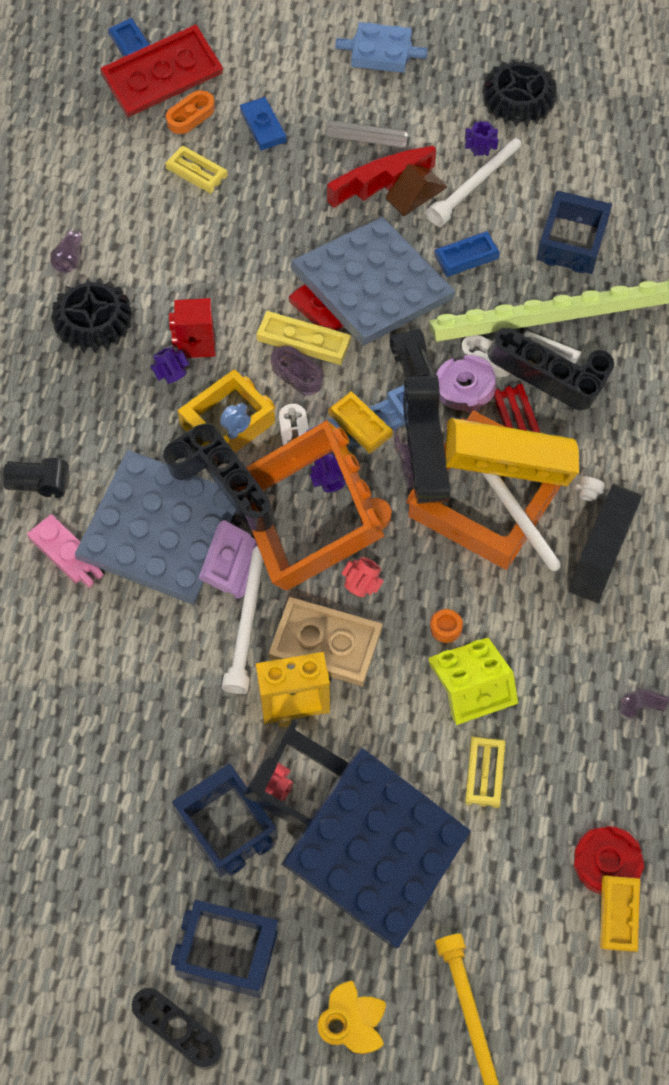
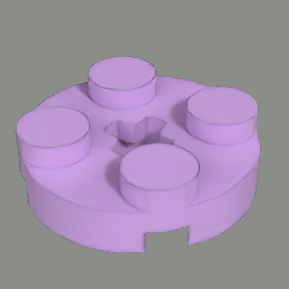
[436,355,496,414]

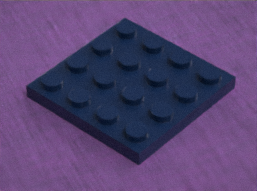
[281,748,471,949]

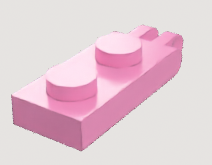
[27,514,104,588]

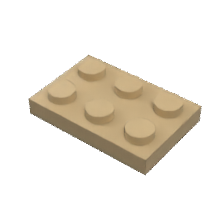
[268,597,383,687]

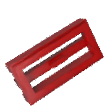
[493,384,540,433]

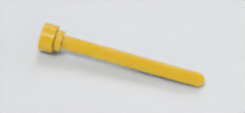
[435,933,499,1085]

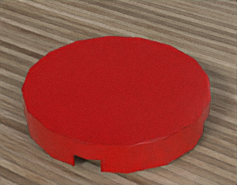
[574,826,644,896]

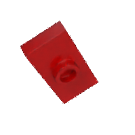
[289,284,343,331]

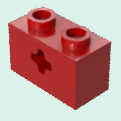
[169,298,215,358]

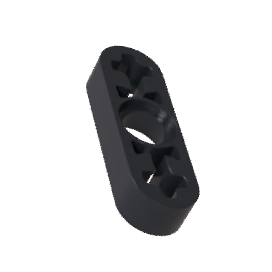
[131,988,223,1070]

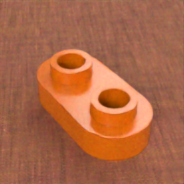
[166,90,215,134]

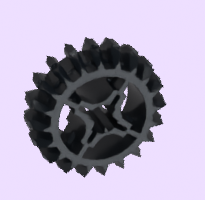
[482,58,557,127]
[51,278,133,353]

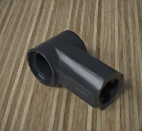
[389,329,435,377]
[3,457,69,498]

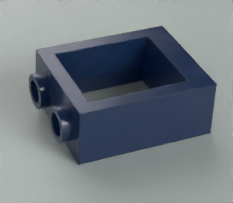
[536,190,613,274]
[172,763,278,878]
[171,900,279,999]

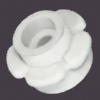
[574,476,605,502]

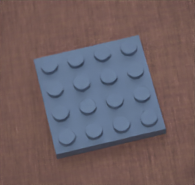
[291,217,455,346]
[75,450,237,605]

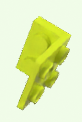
[429,638,518,725]

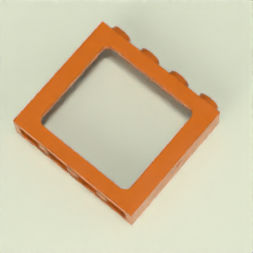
[407,410,561,570]
[236,420,385,591]

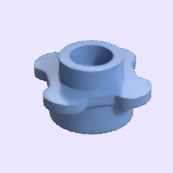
[220,403,251,439]

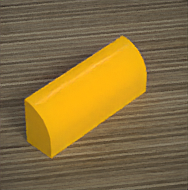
[446,418,579,486]

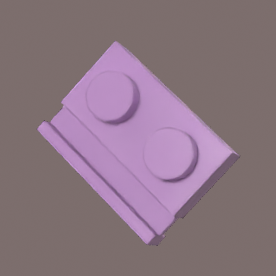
[198,520,258,599]

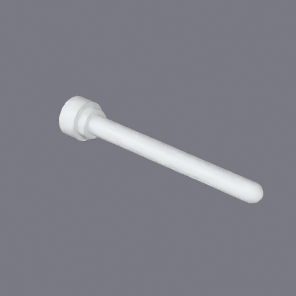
[426,138,521,227]
[482,473,561,571]
[221,546,264,694]

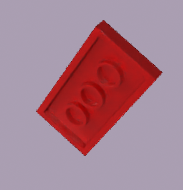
[100,24,223,118]

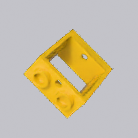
[177,369,275,453]
[255,652,330,724]

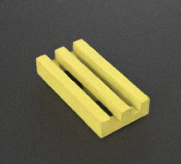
[165,145,228,194]
[465,737,505,808]

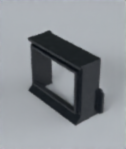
[243,719,348,831]

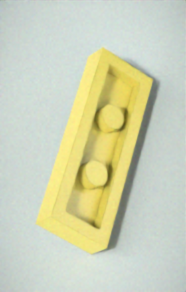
[256,311,351,365]

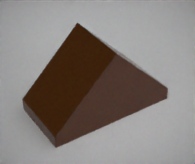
[386,164,447,216]

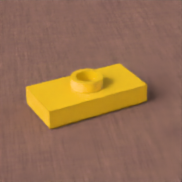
[328,391,393,454]
[600,876,640,952]

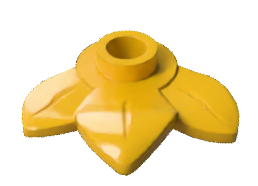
[318,981,386,1054]

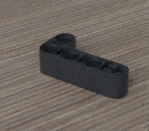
[487,328,615,410]
[403,375,450,504]
[163,423,274,532]
[568,483,643,604]

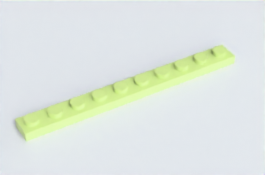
[429,279,669,342]

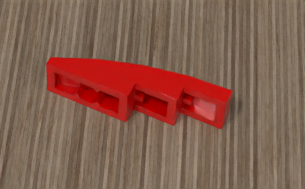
[327,145,437,208]

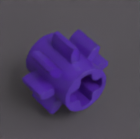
[464,121,499,156]
[150,346,189,384]
[310,454,346,493]

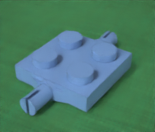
[336,22,428,73]

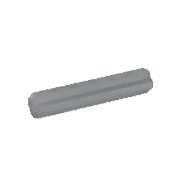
[326,120,408,147]

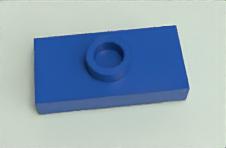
[108,17,149,57]
[240,97,286,151]
[434,231,500,277]

